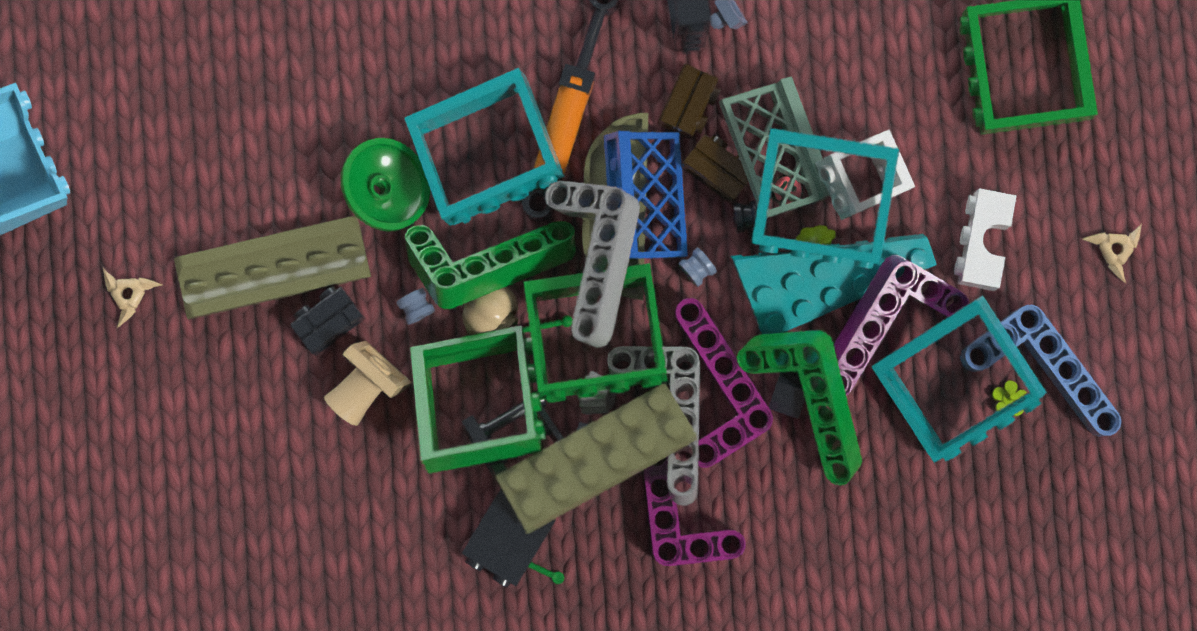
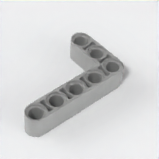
[545,181,640,347]
[607,346,700,506]

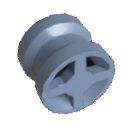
[678,248,717,287]
[396,288,435,325]

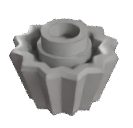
[578,371,616,415]

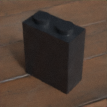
[462,489,556,588]

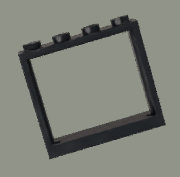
[667,0,711,55]

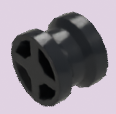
[732,200,758,234]

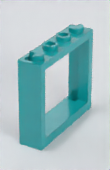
[405,68,565,226]
[752,128,900,269]
[871,296,1046,463]

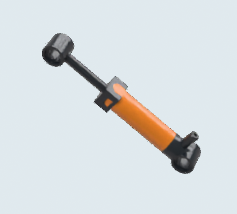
[522,0,620,222]

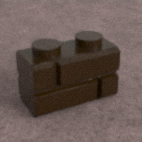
[658,64,721,139]
[682,134,748,204]

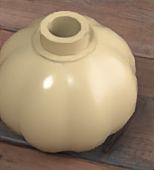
[462,287,519,335]

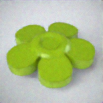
[992,381,1027,416]

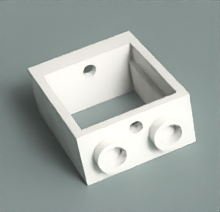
[815,130,915,220]

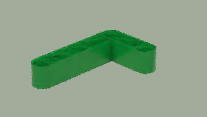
[405,221,575,309]
[737,330,862,486]

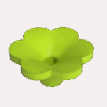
[796,225,836,245]

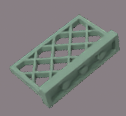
[719,76,830,218]

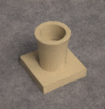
[324,341,412,426]

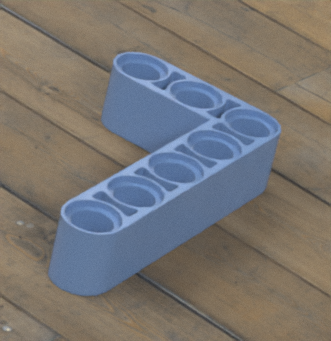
[960,305,1121,436]

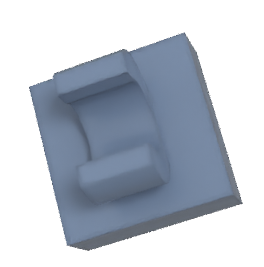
[711,0,748,30]

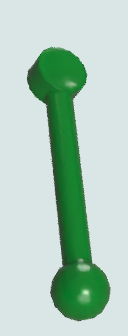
[515,315,573,333]
[528,562,564,584]

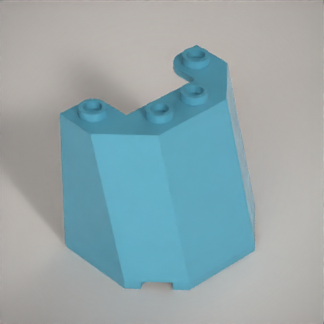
[0,83,70,235]

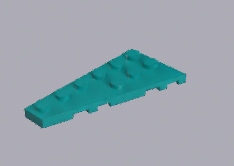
[731,234,937,334]

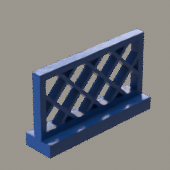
[604,131,688,259]

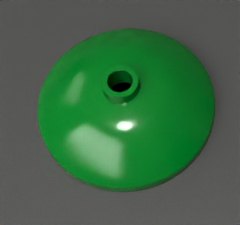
[341,138,430,231]

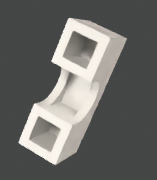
[954,188,1016,291]

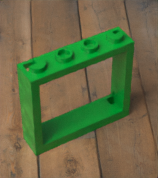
[959,0,1098,135]
[524,263,667,402]
[410,326,545,474]

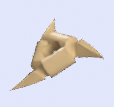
[1081,224,1142,283]
[103,268,162,328]

